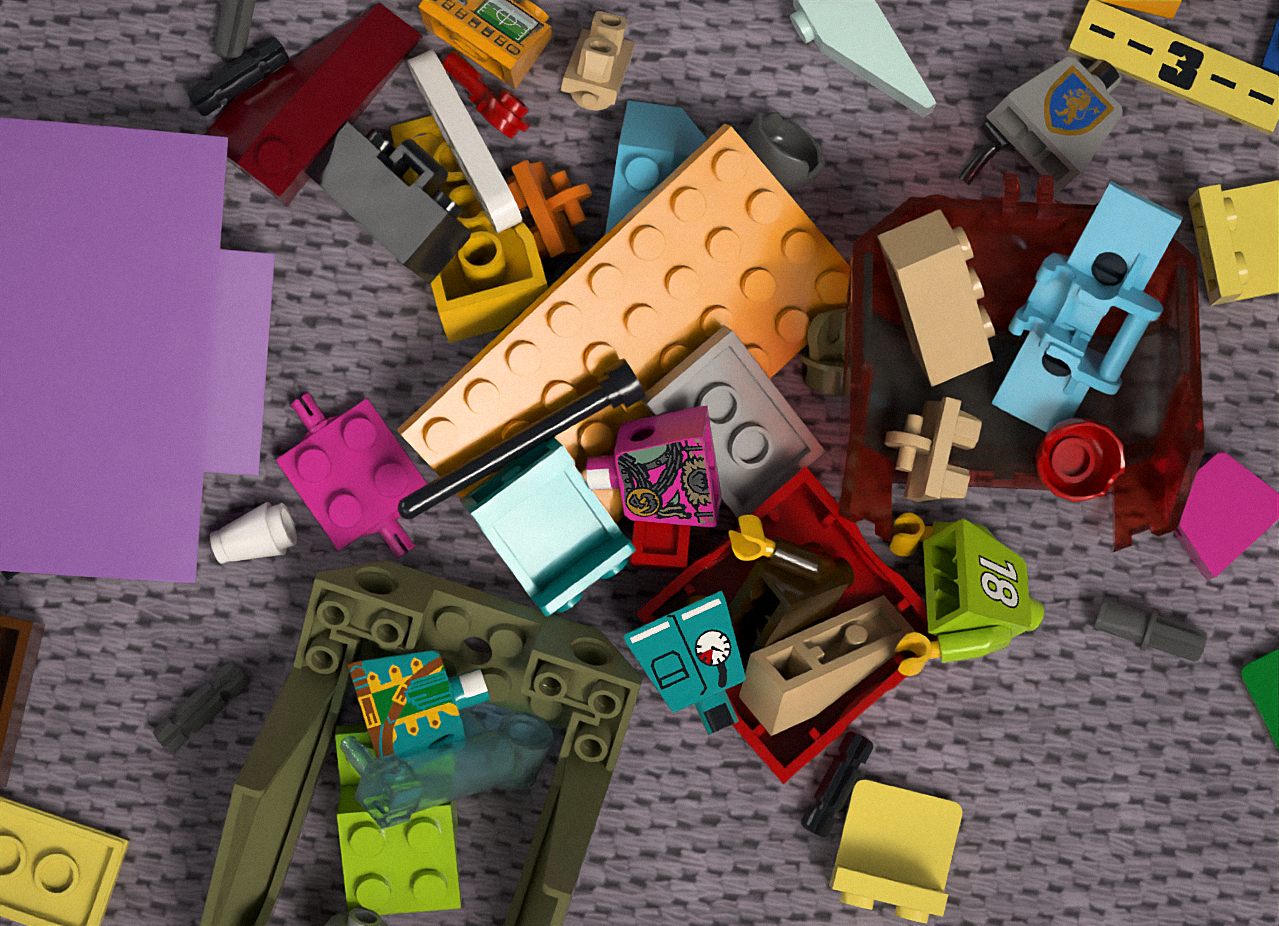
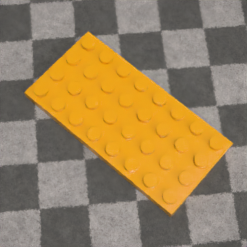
[397,124,868,524]

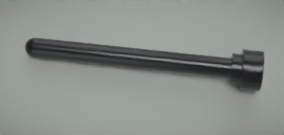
[397,358,646,519]

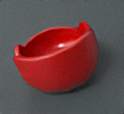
[1035,417,1126,503]

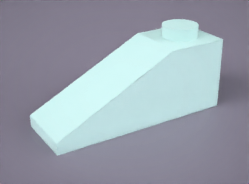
[790,0,936,118]

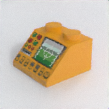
[418,0,552,90]

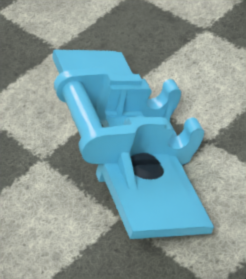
[991,181,1183,432]

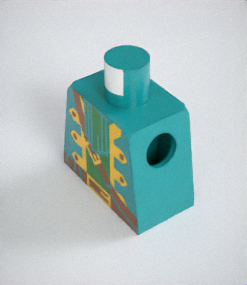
[347,650,490,779]

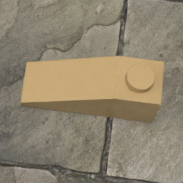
[739,595,917,736]

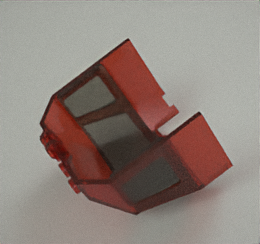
[838,173,1205,552]

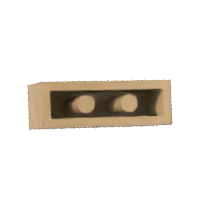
[877,209,995,387]

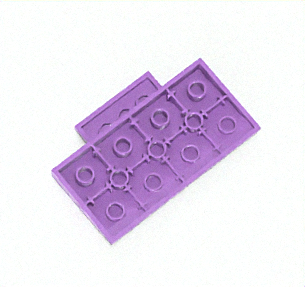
[0,117,275,583]

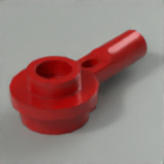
[442,51,531,139]

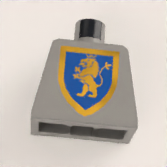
[986,56,1123,192]

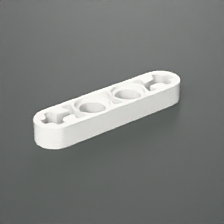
[407,49,522,233]

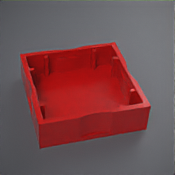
[636,466,938,784]

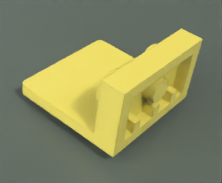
[1188,180,1279,306]

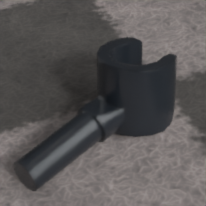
[959,120,1011,185]

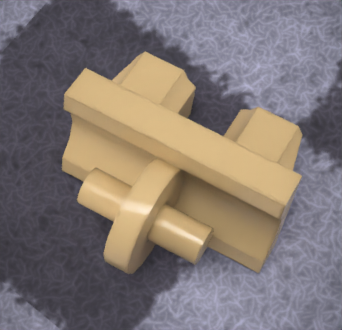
[561,11,635,111]
[884,397,982,502]

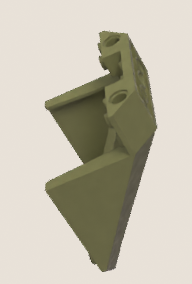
[200,560,643,926]

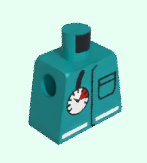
[623,591,746,735]

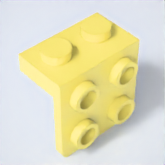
[829,779,963,924]

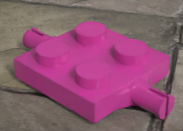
[276,393,427,559]

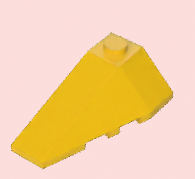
[390,115,548,343]

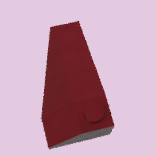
[204,3,423,207]

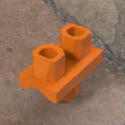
[505,160,593,260]

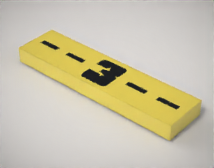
[1068,0,1279,135]

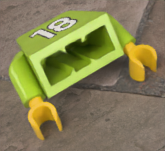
[889,513,1045,676]

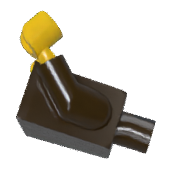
[686,514,854,661]

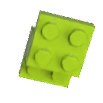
[335,724,462,915]

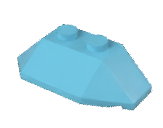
[605,100,707,235]

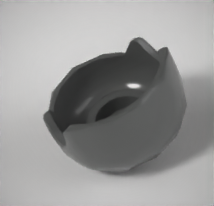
[744,112,824,190]

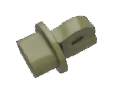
[800,307,856,395]

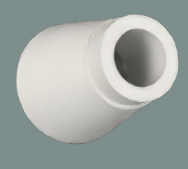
[210,502,297,564]

